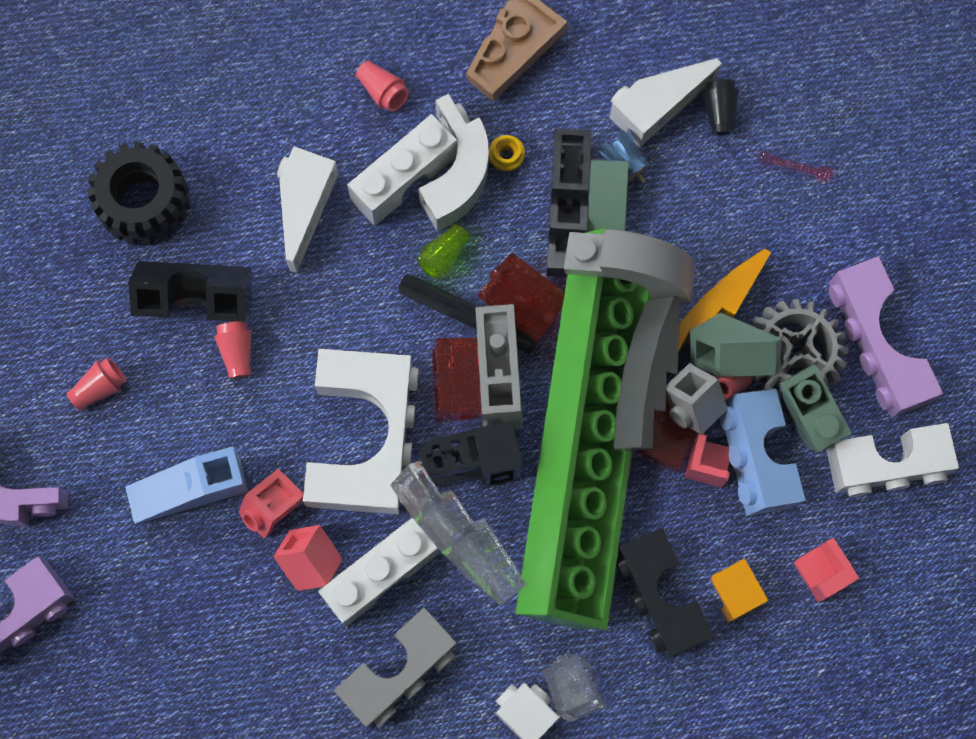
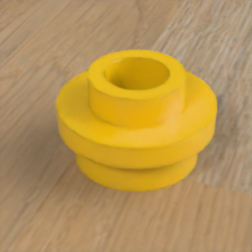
[489,135,525,172]

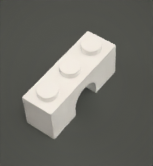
[347,114,457,226]
[826,423,959,497]
[318,517,438,627]

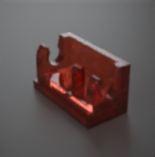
[477,252,565,342]
[431,337,482,422]

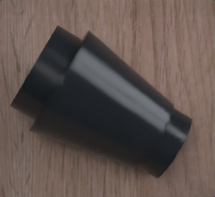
[702,79,739,136]

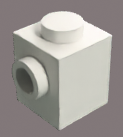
[495,683,559,739]

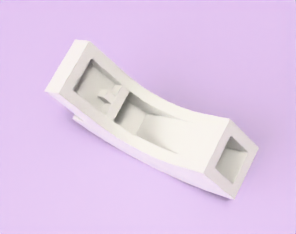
[419,94,489,232]

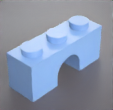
[719,389,806,516]

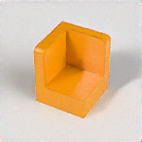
[710,558,768,623]

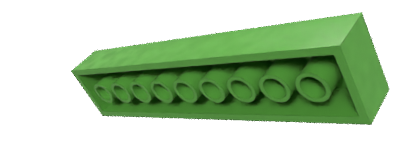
[516,228,653,630]

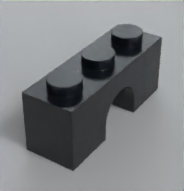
[128,261,253,322]
[616,527,713,660]

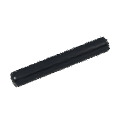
[398,274,538,353]

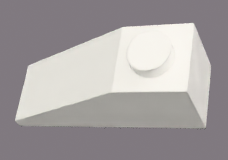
[609,58,722,147]
[277,147,338,273]

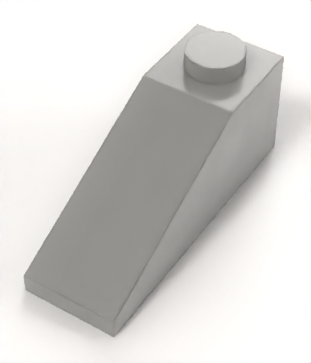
[476,304,523,428]

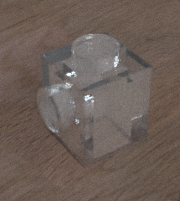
[543,654,606,723]

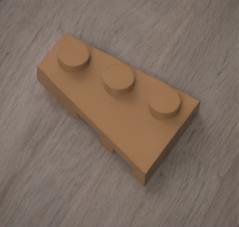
[466,0,568,102]

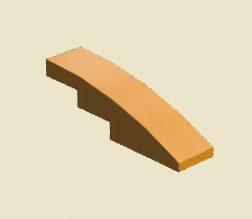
[678,249,771,352]

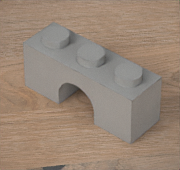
[334,608,457,728]

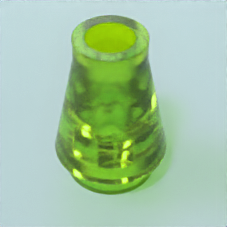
[417,224,470,279]

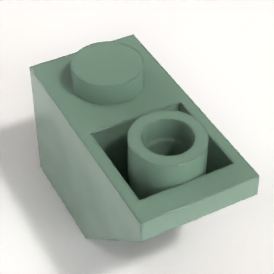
[690,313,782,377]
[779,364,852,452]

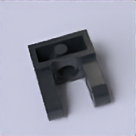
[420,418,523,489]

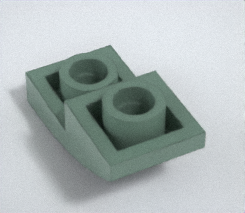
[587,159,629,232]

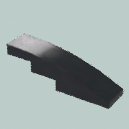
[546,128,591,277]

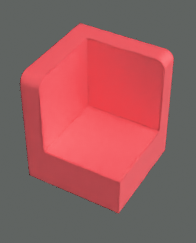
[684,434,730,488]
[273,525,342,591]
[794,538,859,602]

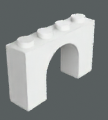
[303,349,419,514]

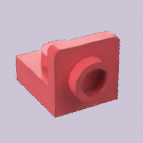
[239,469,304,538]

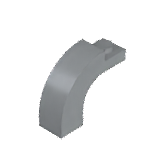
[564,229,696,303]

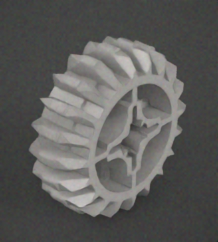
[752,299,848,399]

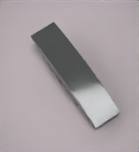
[614,296,680,451]

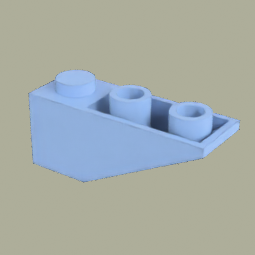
[125,446,249,525]

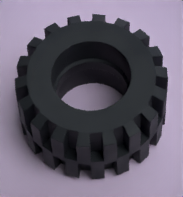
[87,142,190,246]

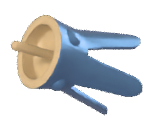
[598,129,650,183]

